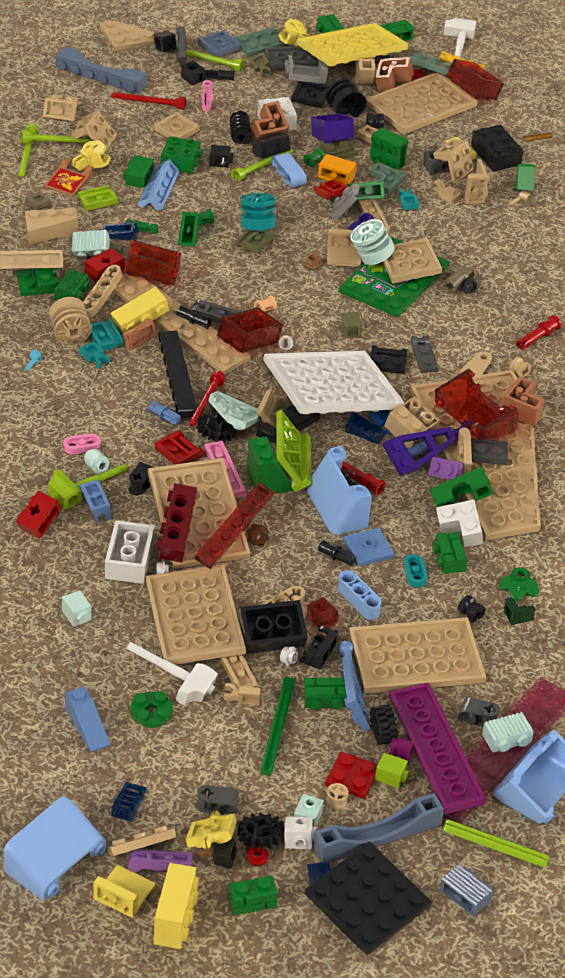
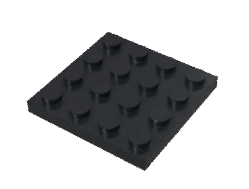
[304,841,432,955]

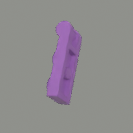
[128,849,192,873]

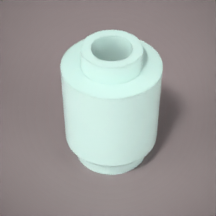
[84,449,110,474]

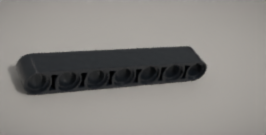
[158,330,196,418]

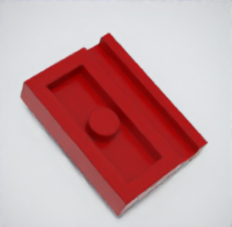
[313,179,348,200]

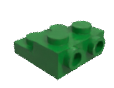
[16,268,58,296]

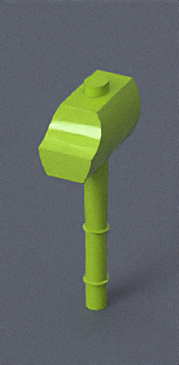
[48,464,128,509]

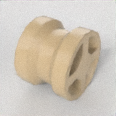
[509,357,531,378]
[326,783,348,810]

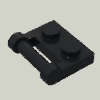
[371,345,408,374]

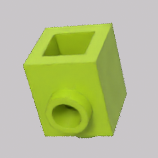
[375,753,410,789]

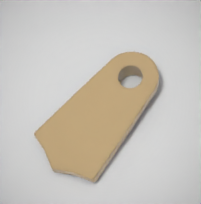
[460,351,492,377]

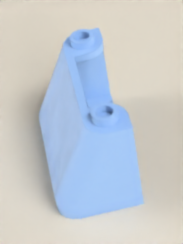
[307,446,372,535]
[492,729,565,824]
[4,796,106,901]

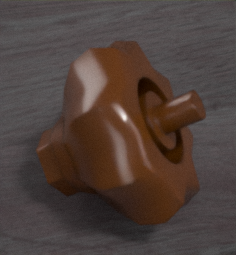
[247,524,269,546]

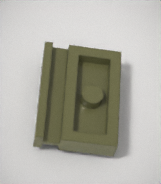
[319,140,358,159]
[236,229,274,254]

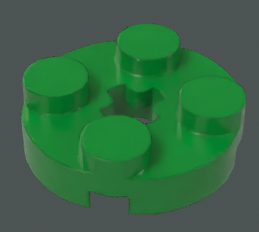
[130,691,173,728]

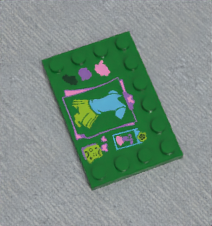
[338,237,450,318]

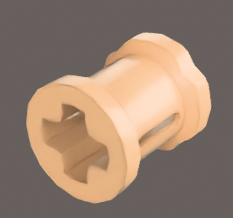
[254,295,277,316]

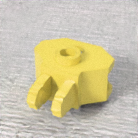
[278,19,310,46]
[71,140,111,171]

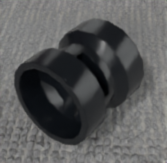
[366,113,384,129]
[457,595,486,623]

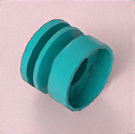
[240,193,276,231]

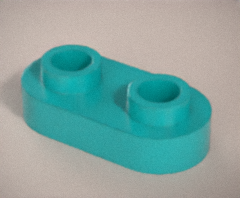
[403,554,428,588]

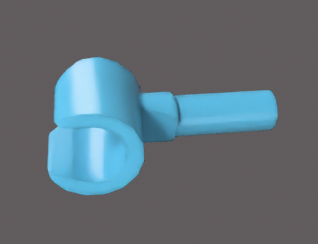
[24,349,42,371]

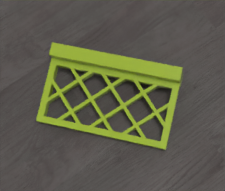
[276,410,312,492]

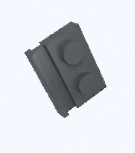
[471,438,508,465]

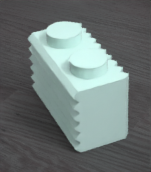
[72,230,110,259]
[482,712,534,753]

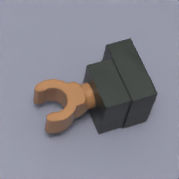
[197,838,237,869]

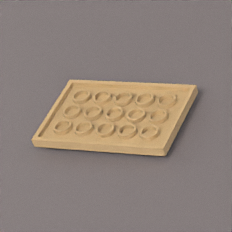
[366,72,478,135]
[148,458,251,569]
[145,564,246,665]
[349,617,486,694]

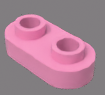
[63,433,101,454]

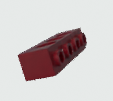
[156,483,197,563]

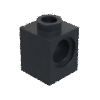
[153,30,177,52]
[181,60,205,86]
[209,145,233,168]

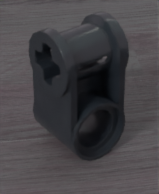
[128,462,155,496]

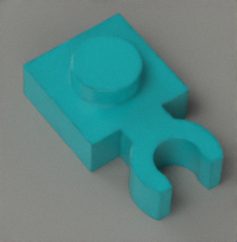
[399,187,419,210]
[79,341,109,368]

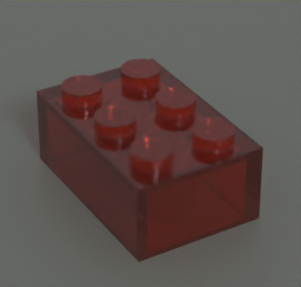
[446,59,504,101]
[124,239,181,285]
[217,307,283,353]

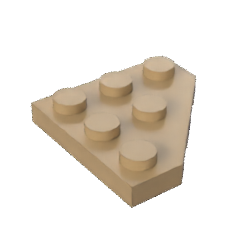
[100,21,155,51]

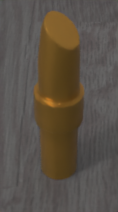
[524,132,553,141]

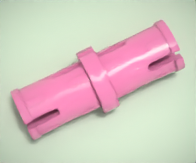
[201,80,214,111]

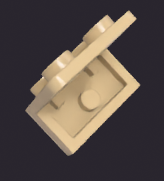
[327,229,361,267]

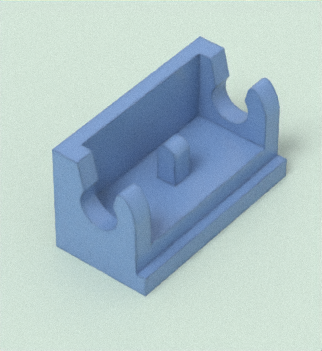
[80,480,112,522]

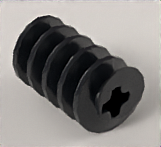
[229,110,252,144]

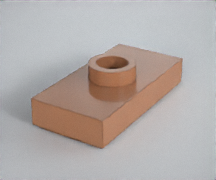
[123,319,157,351]

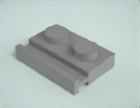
[331,182,360,219]

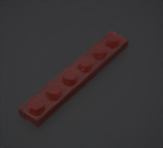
[194,482,275,570]

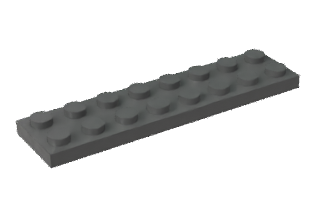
[264,46,390,70]

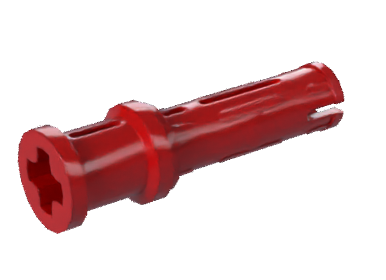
[516,315,562,350]
[341,461,386,496]

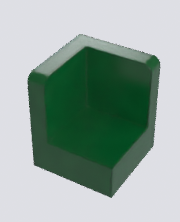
[504,597,536,625]

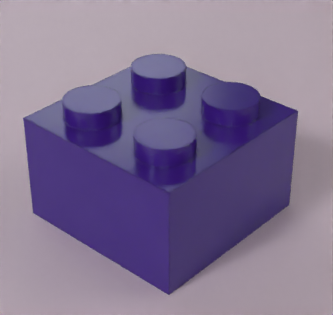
[311,113,354,143]

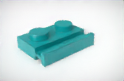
[90,319,124,351]

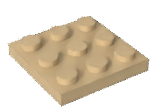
[383,238,442,283]

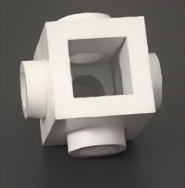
[284,817,317,849]

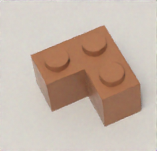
[375,57,414,93]
[251,101,290,139]
[501,376,545,426]

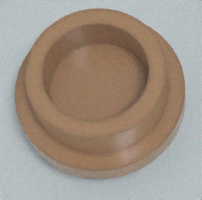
[305,254,322,269]

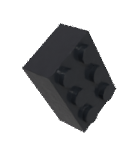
[471,125,524,172]
[237,600,308,654]

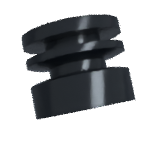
[325,78,367,118]

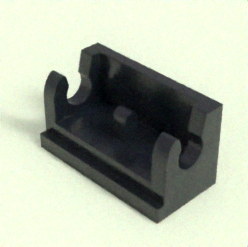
[300,626,338,670]

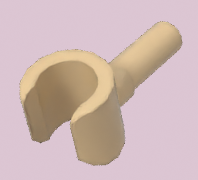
[509,190,531,205]

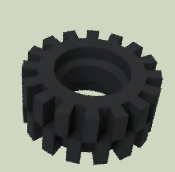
[370,704,398,745]

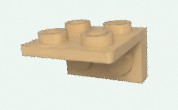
[43,94,82,121]
[72,110,117,152]
[433,139,474,183]
[464,159,490,204]

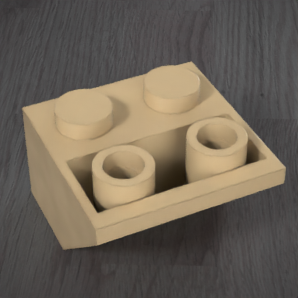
[384,396,441,448]

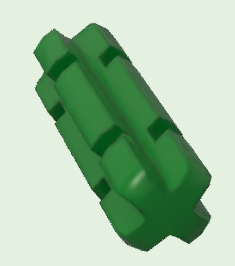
[125,219,158,234]

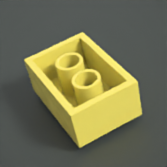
[154,863,200,949]

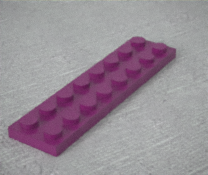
[389,682,486,815]

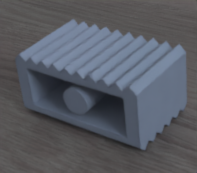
[440,864,493,917]

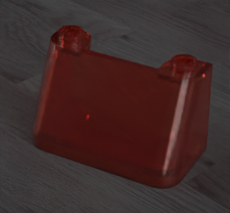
[434,368,518,440]

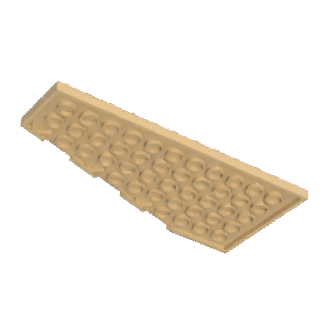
[410,370,541,540]

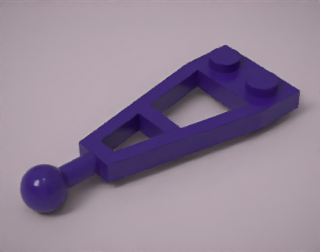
[382,421,474,477]

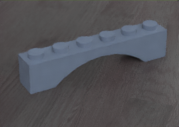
[56,46,147,94]
[313,793,444,864]

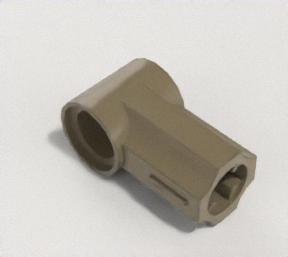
[443,264,475,293]

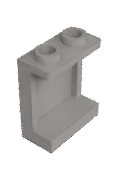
[284,55,328,84]

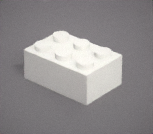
[105,521,155,584]

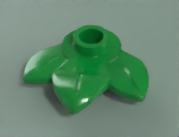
[499,567,539,602]

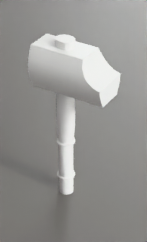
[444,18,477,57]
[127,642,218,705]

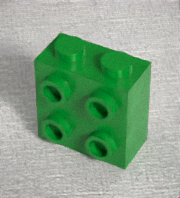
[369,128,408,171]
[161,136,203,173]

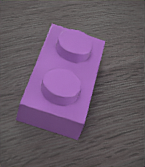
[428,457,464,480]

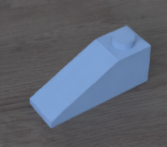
[65,686,110,752]

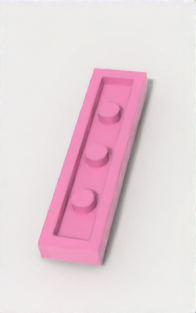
[204,441,246,498]

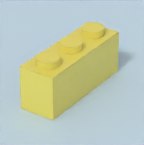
[111,287,170,334]

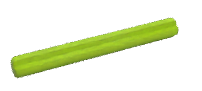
[444,819,549,867]

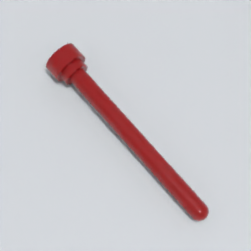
[111,92,187,110]
[189,371,226,427]

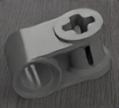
[458,697,500,727]
[196,785,239,815]

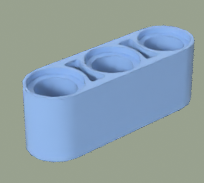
[272,153,307,188]
[338,570,381,620]

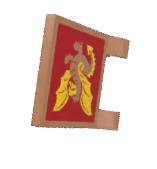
[44,158,94,197]

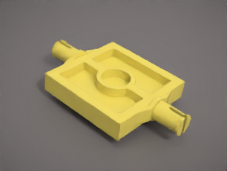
[186,810,237,849]

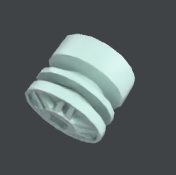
[350,219,395,265]

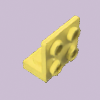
[93,865,155,918]

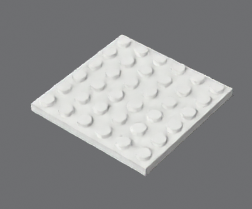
[263,351,405,415]

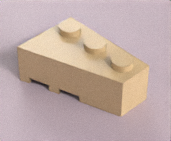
[25,208,78,247]

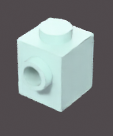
[62,590,91,627]
[294,794,324,827]

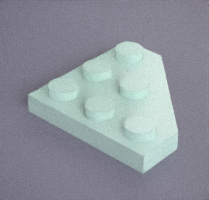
[208,391,262,430]

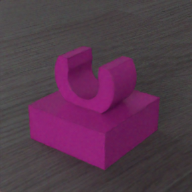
[389,737,413,765]

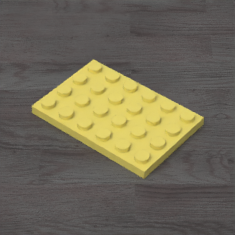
[297,23,408,66]

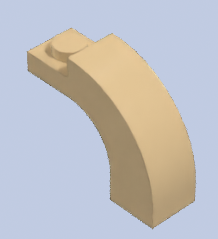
[355,58,375,84]

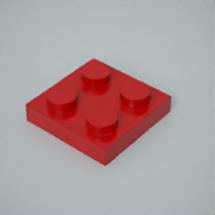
[325,751,378,799]

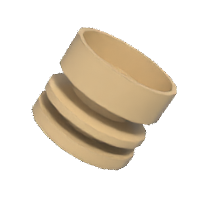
[49,297,92,344]

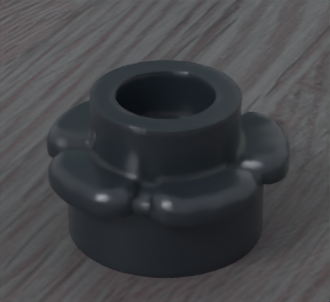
[461,278,478,294]

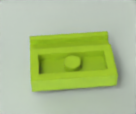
[78,185,118,211]

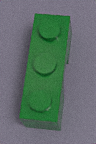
[429,466,494,507]

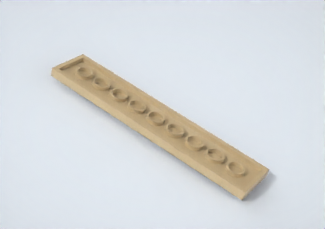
[106,270,251,374]

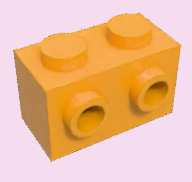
[318,154,357,185]

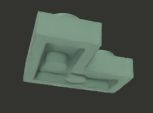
[369,162,406,194]

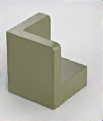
[341,312,362,339]

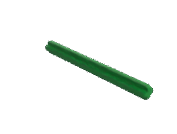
[260,676,295,776]

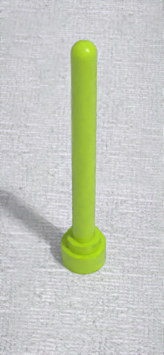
[174,49,244,72]
[18,123,38,177]
[20,130,92,144]
[231,148,294,182]

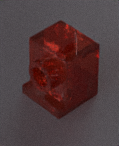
[307,597,339,628]

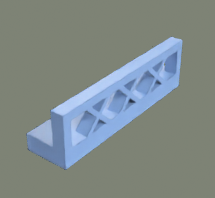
[137,159,180,210]

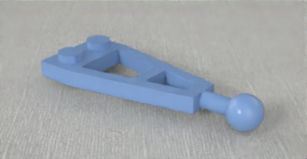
[338,641,371,732]

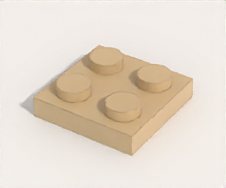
[154,112,200,139]

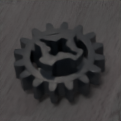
[197,412,237,442]
[237,812,285,850]

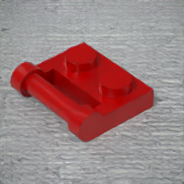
[155,430,205,465]

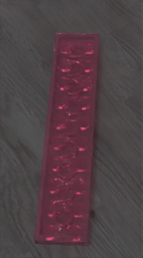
[430,677,565,824]

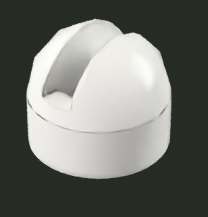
[279,335,293,350]

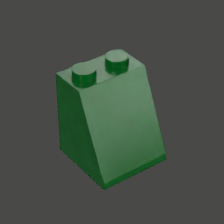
[247,436,294,497]

